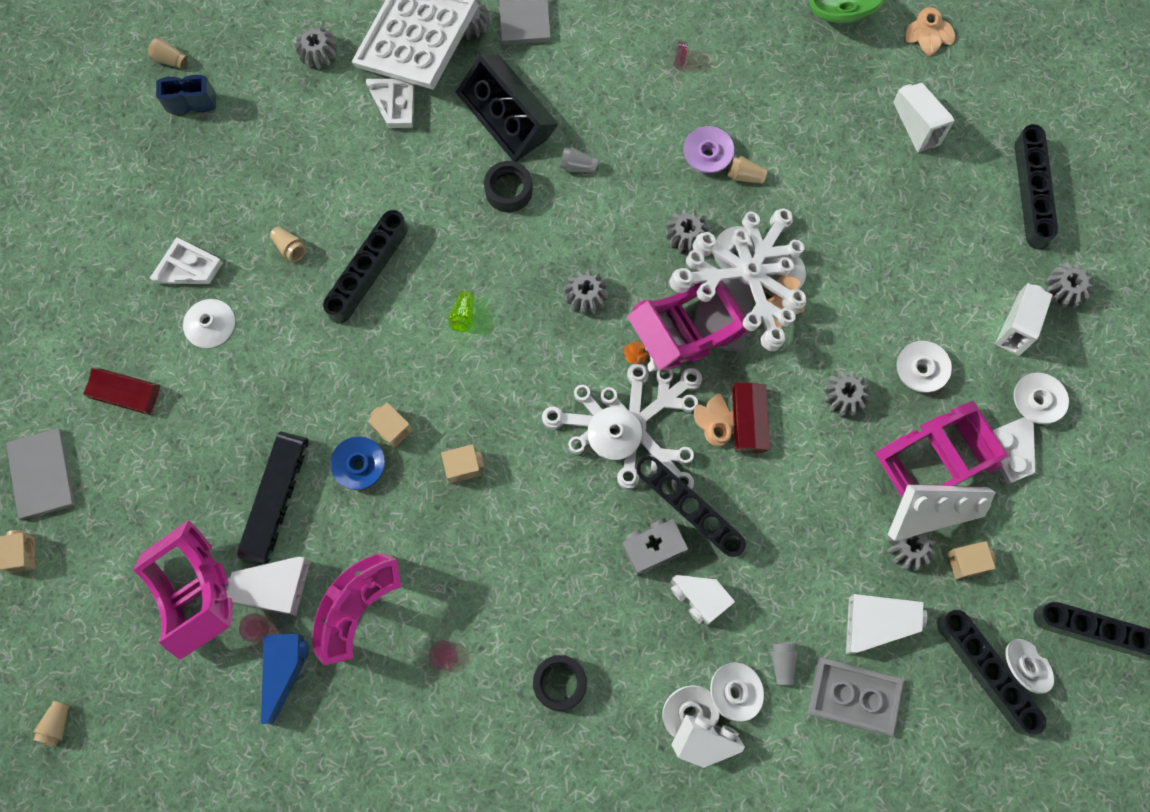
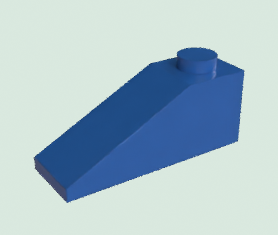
[261,634,309,724]

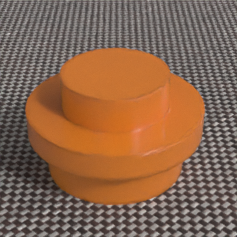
[623,341,650,364]

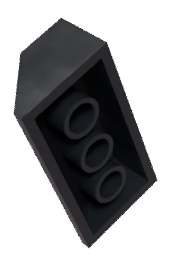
[455,54,559,162]

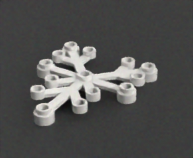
[669,209,806,351]
[542,364,702,492]

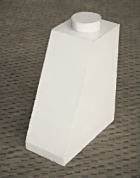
[893,83,954,153]
[995,283,1052,356]
[225,557,310,616]
[846,594,927,655]

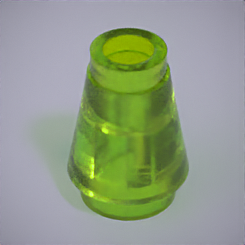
[447,291,474,332]

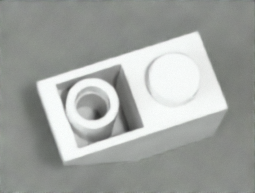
[670,575,735,626]
[671,714,745,768]

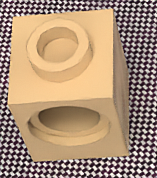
[367,402,413,449]
[441,444,485,484]
[0,530,36,574]
[947,541,996,580]

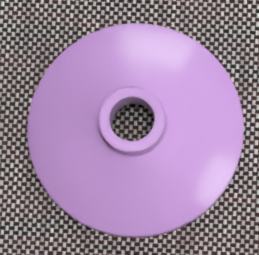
[683,126,734,173]

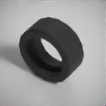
[484,161,533,213]
[533,655,587,711]

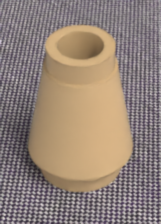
[147,38,188,69]
[727,156,767,184]
[270,227,306,262]
[33,701,70,747]

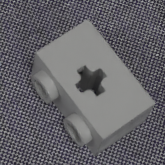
[622,518,688,576]

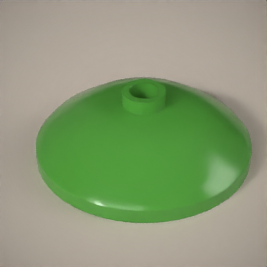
[809,0,885,24]

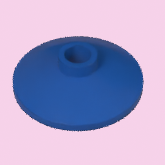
[330,436,385,490]

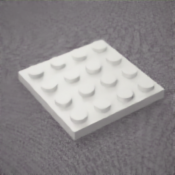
[352,0,479,90]

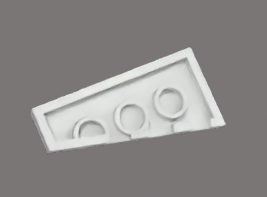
[888,485,996,541]

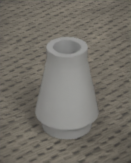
[559,147,598,174]
[770,642,799,685]

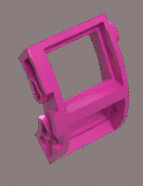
[627,280,749,370]
[875,400,1010,498]
[133,520,233,660]
[312,552,401,665]

